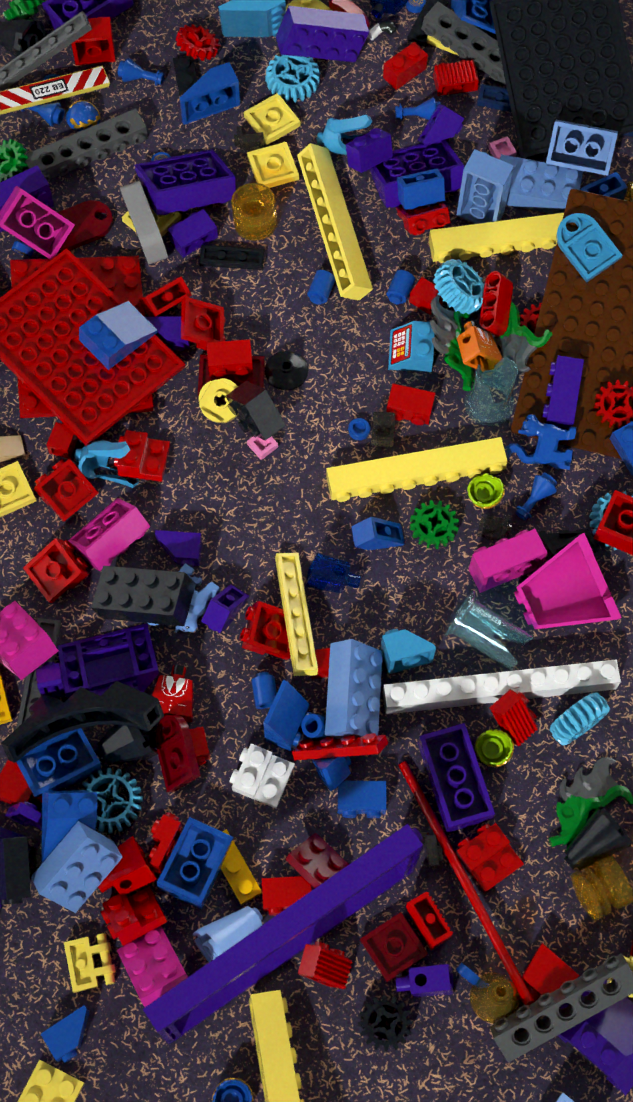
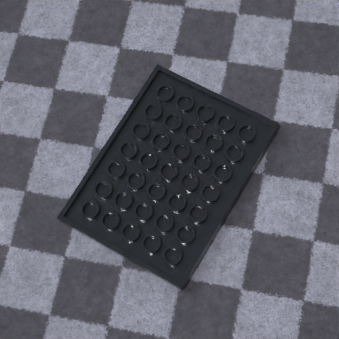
[489,0,633,159]

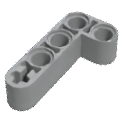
[120,181,168,265]

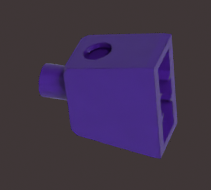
[396,964,455,997]

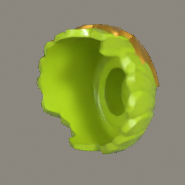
[467,473,505,509]
[475,729,514,767]

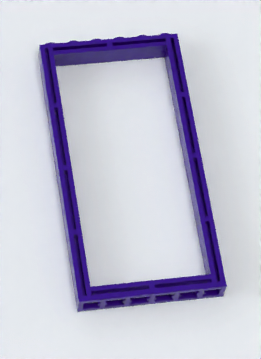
[143,824,423,1045]

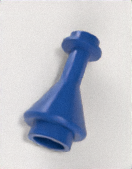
[118,58,165,86]
[395,97,441,120]
[21,102,65,126]
[515,473,557,520]

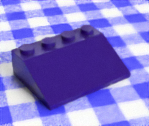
[370,140,464,208]
[134,149,236,215]

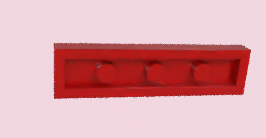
[292,733,388,760]

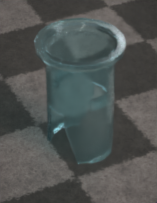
[464,356,518,427]
[444,590,534,671]

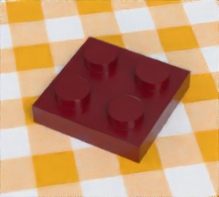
[285,832,349,888]
[360,912,428,982]

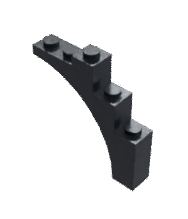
[1,681,164,763]

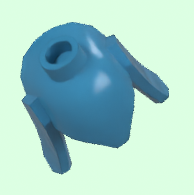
[317,115,372,155]
[75,441,139,488]

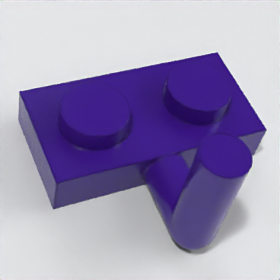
[5,801,42,830]

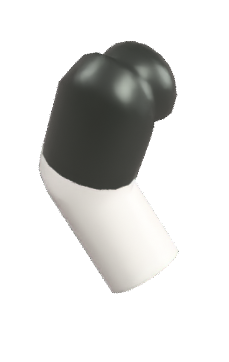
[367,20,397,41]

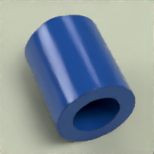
[307,270,336,305]
[386,270,415,304]
[251,672,277,709]
[301,714,330,739]

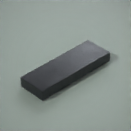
[199,244,265,270]

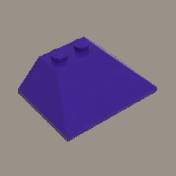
[57,623,159,698]
[557,980,633,1096]

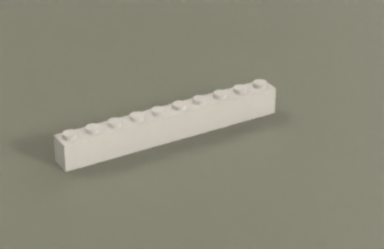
[383,659,621,714]

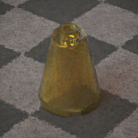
[470,972,519,1023]

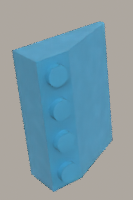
[218,0,286,37]

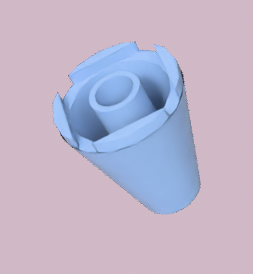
[193,906,263,962]

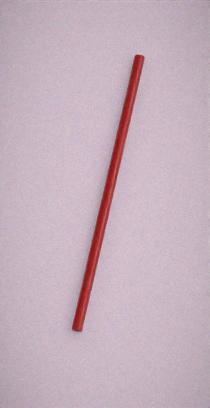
[398,761,534,1005]

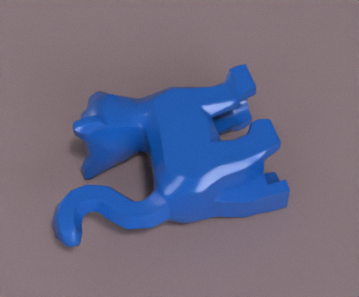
[504,414,577,470]

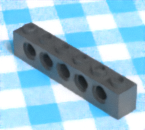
[421,1,506,86]
[25,109,148,182]
[490,953,633,1063]

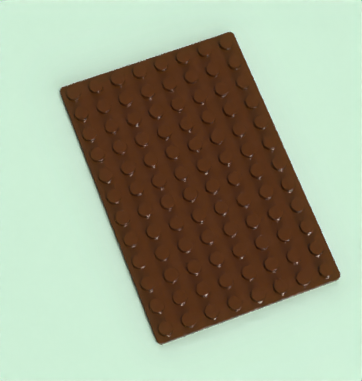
[511,189,633,459]

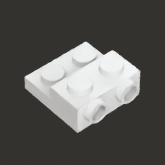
[230,744,295,808]

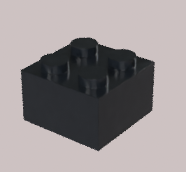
[225,381,286,441]

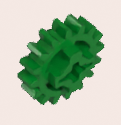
[3,0,45,21]
[0,139,28,182]
[410,500,459,549]

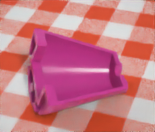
[514,533,622,629]

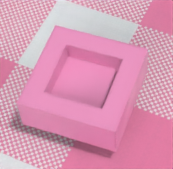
[488,136,517,159]
[247,436,278,460]

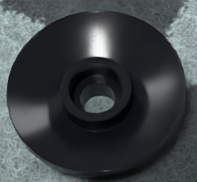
[265,351,308,390]

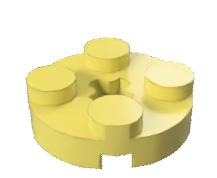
[199,378,238,423]

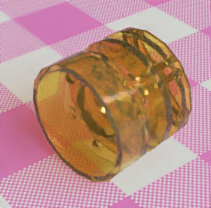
[231,183,278,241]
[571,855,633,921]

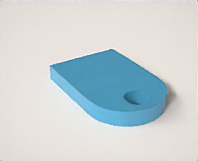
[556,213,623,283]

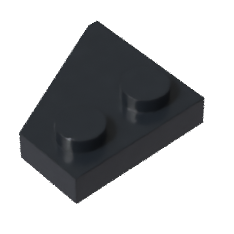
[538,529,600,557]

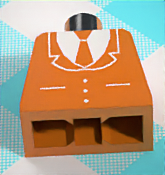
[457,321,505,374]

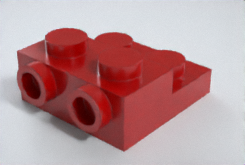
[396,201,450,235]
[181,296,226,350]
[114,430,170,482]
[33,458,98,522]
[23,538,89,603]
[239,601,291,660]
[148,812,183,875]
[456,823,524,893]
[100,887,167,946]

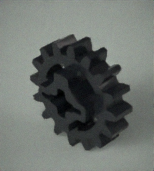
[358,995,413,1052]

